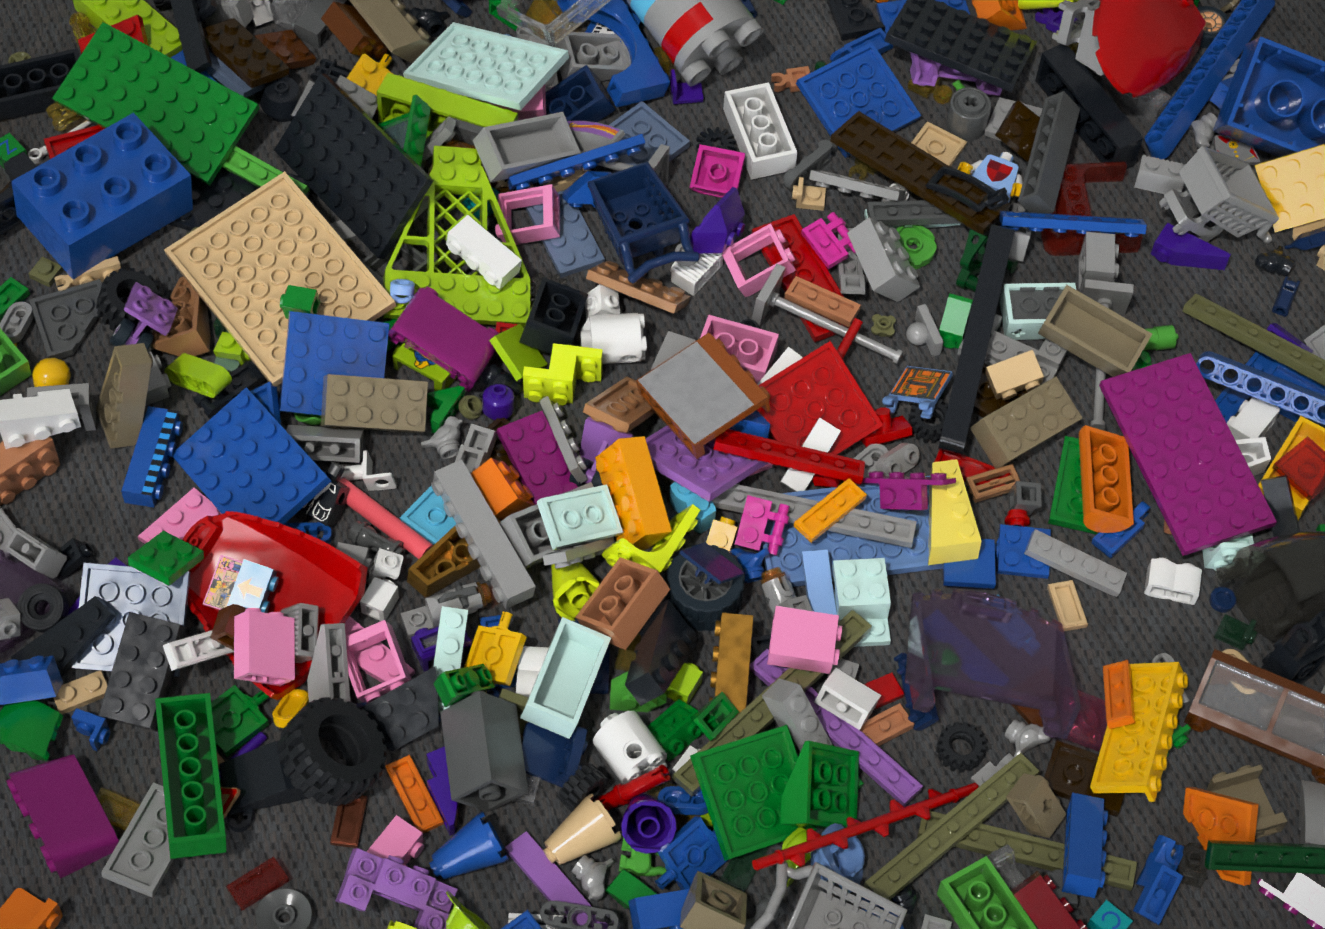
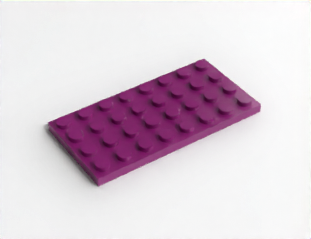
[1099,353,1277,556]

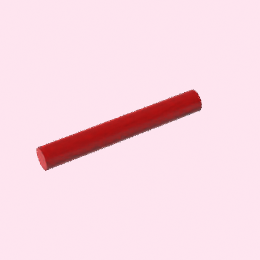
[837,318,863,360]

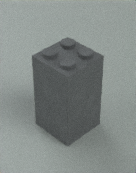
[440,691,528,812]

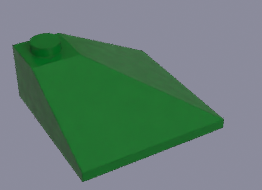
[780,741,859,830]

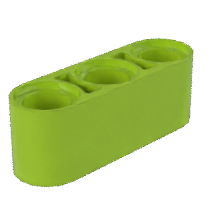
[165,353,232,398]

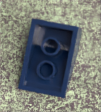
[546,65,616,122]

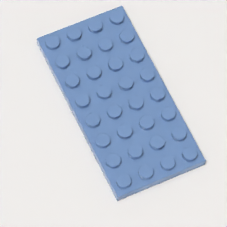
[761,476,943,587]

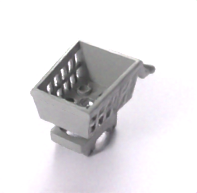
[1052,0,1105,76]
[1159,146,1279,244]
[750,861,907,929]

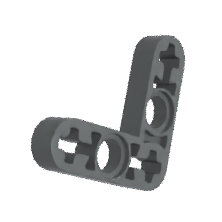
[540,901,621,929]

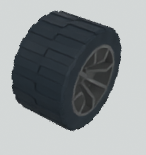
[665,545,745,632]

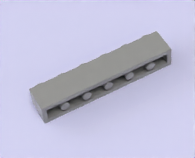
[431,459,535,609]

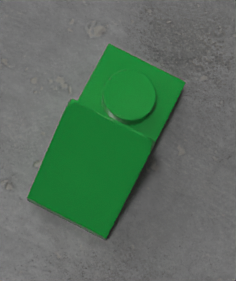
[427,386,465,433]

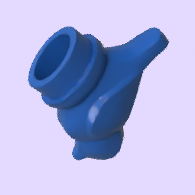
[730,548,769,583]

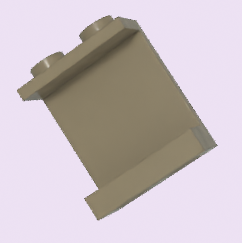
[1207,765,1287,839]

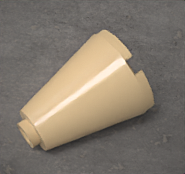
[543,794,622,865]

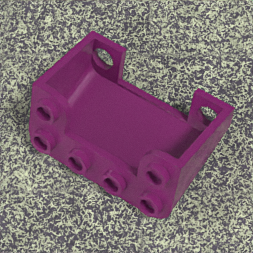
[6,754,119,879]

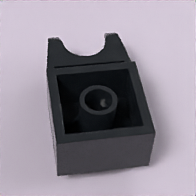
[1261,609,1325,684]

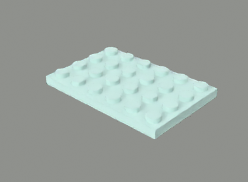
[403,22,569,111]

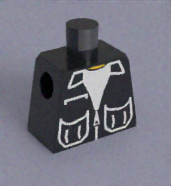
[300,462,350,527]

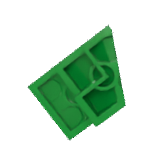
[0,700,63,761]

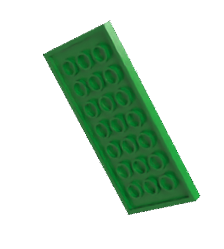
[52,22,260,185]

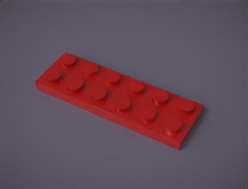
[751,214,849,342]

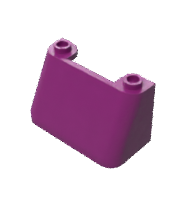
[388,286,499,392]

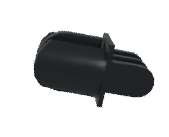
[310,59,351,83]

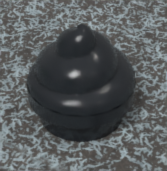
[890,885,918,915]

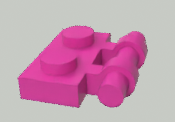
[801,212,856,269]
[735,495,790,556]

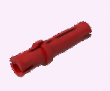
[595,765,670,811]

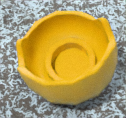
[32,358,71,387]

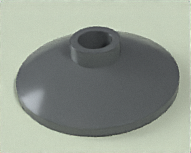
[256,889,312,929]

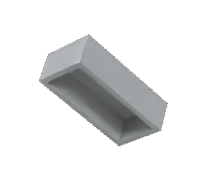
[473,112,581,183]

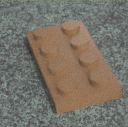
[586,261,691,314]
[583,377,656,433]

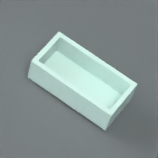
[520,617,611,739]

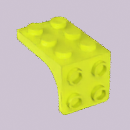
[602,504,700,573]

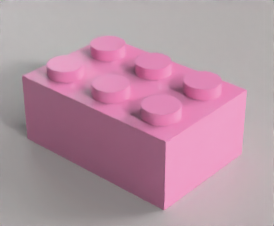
[700,315,779,384]

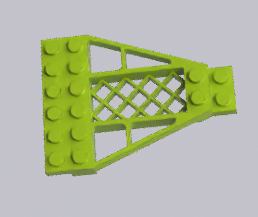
[383,146,531,327]

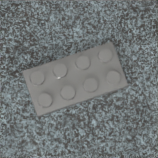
[101,782,174,898]

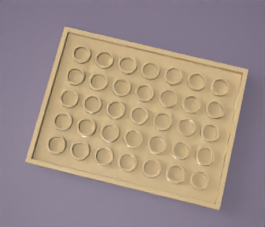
[164,172,396,387]

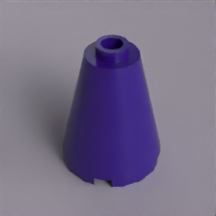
[621,793,676,854]

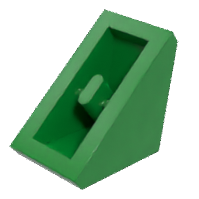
[690,692,739,741]

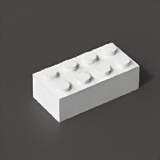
[723,82,797,180]

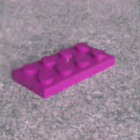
[496,411,578,505]

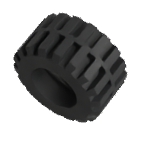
[96,268,163,331]

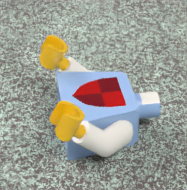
[957,152,1023,203]

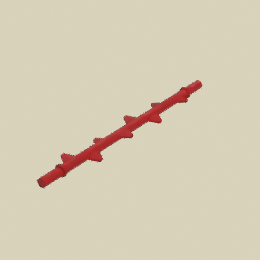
[752,783,978,871]

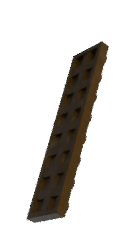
[830,111,1011,235]

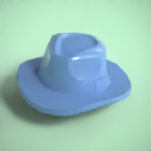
[811,823,865,893]

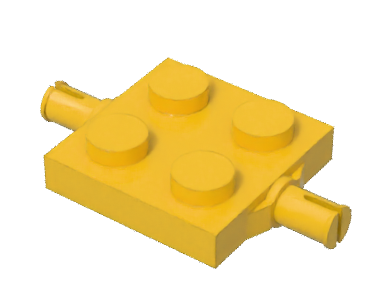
[347,54,393,115]
[464,611,527,686]

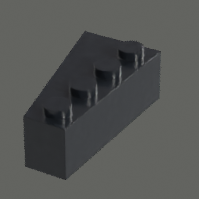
[625,599,699,706]

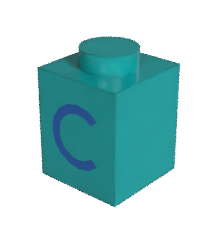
[1086,900,1133,929]

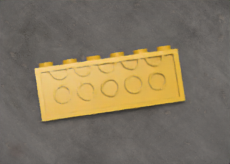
[1090,662,1188,802]

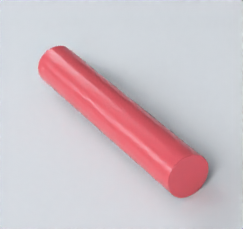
[339,478,433,559]

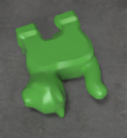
[618,838,666,877]

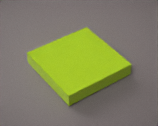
[490,323,547,381]

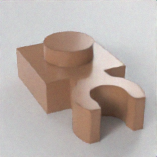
[771,66,810,92]

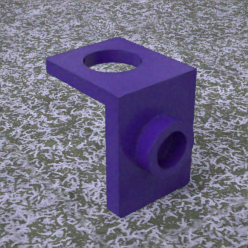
[670,69,703,104]

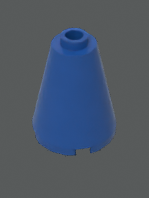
[429,811,509,879]

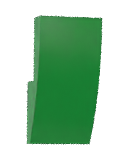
[605,869,656,909]

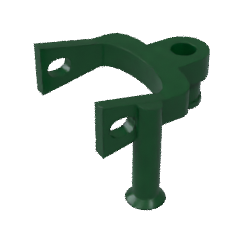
[956,229,1018,292]

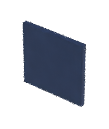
[679,542,744,584]

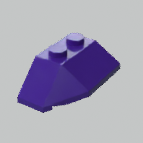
[691,187,745,254]

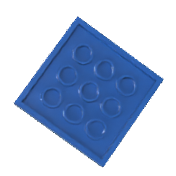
[796,42,921,158]
[279,311,390,416]

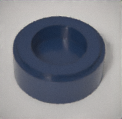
[1209,587,1236,613]

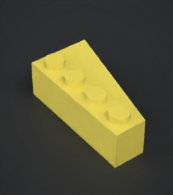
[928,459,982,565]

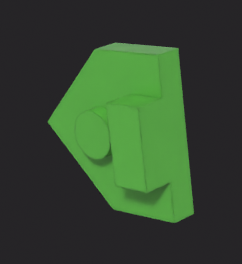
[610,671,667,712]

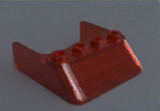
[1040,162,1143,256]

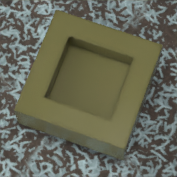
[28,257,63,287]

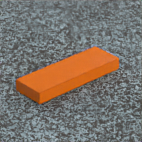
[1103,660,1135,729]
[386,755,444,834]

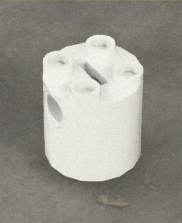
[580,313,647,364]
[593,711,667,784]

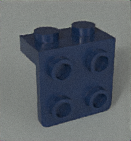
[521,722,588,788]

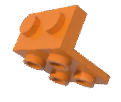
[0,888,63,929]

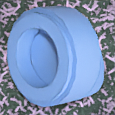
[390,279,415,304]

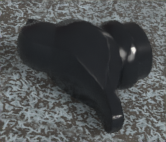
[409,8,449,37]
[1255,245,1296,277]
[479,364,523,398]

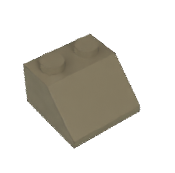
[680,871,747,929]

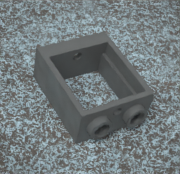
[361,236,427,286]

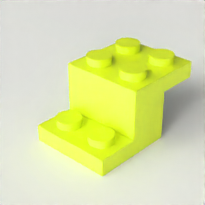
[523,343,603,405]

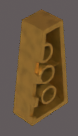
[407,518,501,598]
[709,613,753,722]

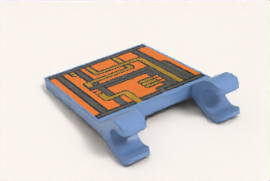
[882,366,953,419]

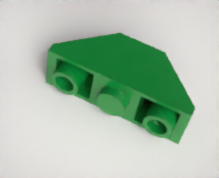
[433,664,495,708]

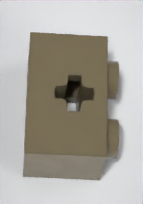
[1006,773,1066,838]

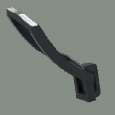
[925,166,1009,212]

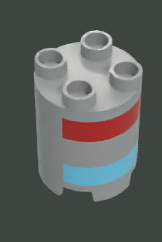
[626,0,763,86]

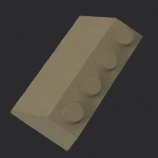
[349,0,432,63]

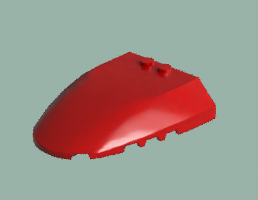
[1092,0,1206,98]
[182,511,368,700]

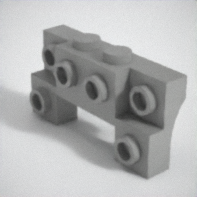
[957,314,1067,385]

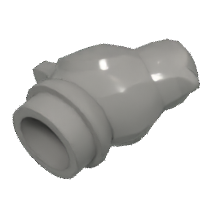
[1189,113,1217,148]
[421,416,463,459]
[1005,719,1052,757]
[572,855,615,901]

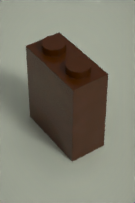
[321,1,388,61]

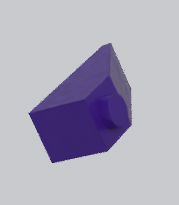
[1151,223,1231,270]

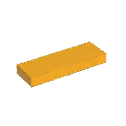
[794,478,867,543]

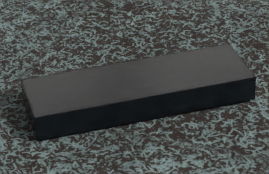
[1261,475,1304,554]

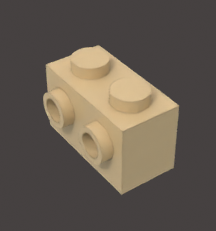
[985,350,1044,400]

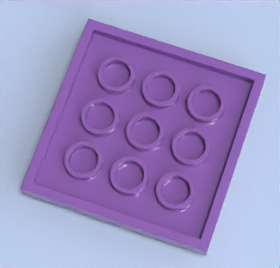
[646,426,768,502]

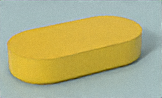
[272,689,309,728]

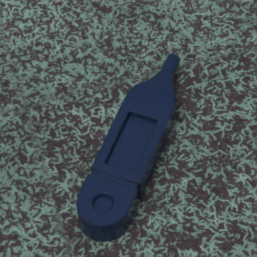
[1284,226,1325,250]

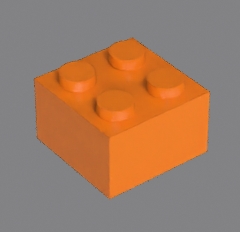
[470,458,535,520]

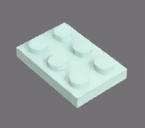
[537,484,623,550]

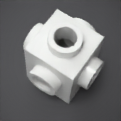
[585,284,620,320]

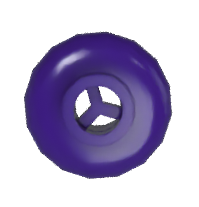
[482,384,515,420]

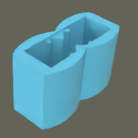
[670,482,716,534]

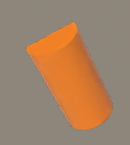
[1079,425,1134,533]

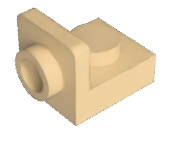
[792,177,826,211]

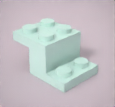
[832,558,891,647]

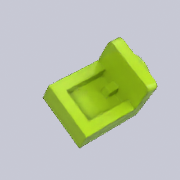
[213,332,252,365]

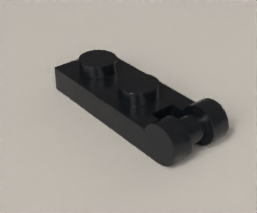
[194,360,265,419]

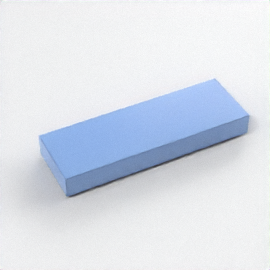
[801,550,837,615]

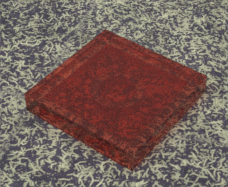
[1272,436,1325,501]

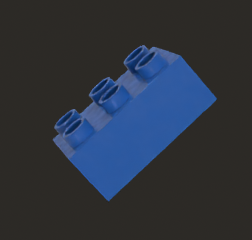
[1213,36,1325,157]
[11,113,193,279]

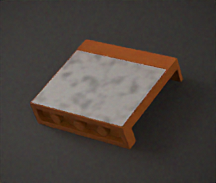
[636,333,770,459]

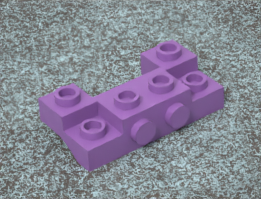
[910,52,1002,96]
[336,848,458,929]

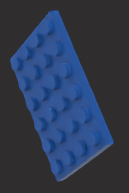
[173,387,331,525]

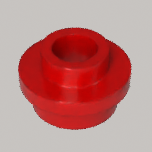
[1004,509,1030,527]

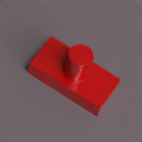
[861,407,912,447]

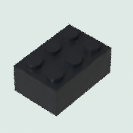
[519,277,588,354]

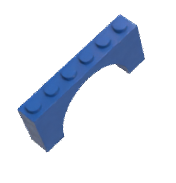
[557,0,670,108]

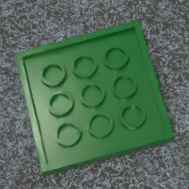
[690,725,818,861]

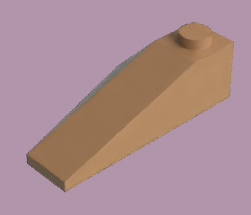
[151,276,211,356]

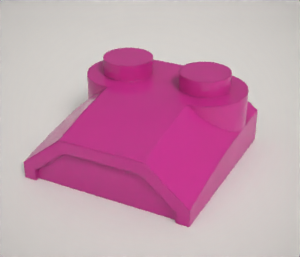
[689,144,745,198]

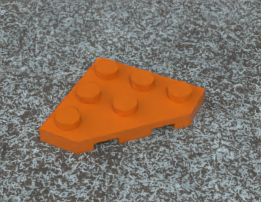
[1183,787,1259,886]

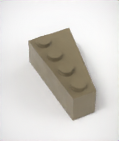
[96,343,153,449]

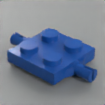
[995,524,1051,579]
[655,816,727,890]

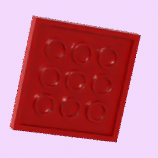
[757,341,883,455]

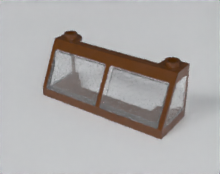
[1184,649,1325,785]

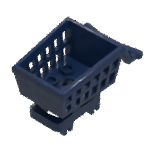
[587,162,700,284]

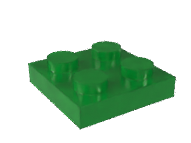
[128,531,204,586]

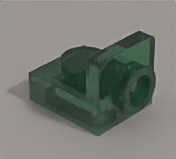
[1214,614,1258,651]

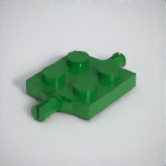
[211,685,270,757]

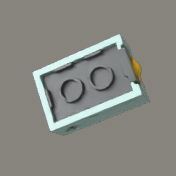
[999,283,1076,340]

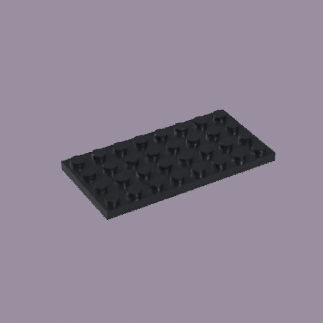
[274,73,434,259]

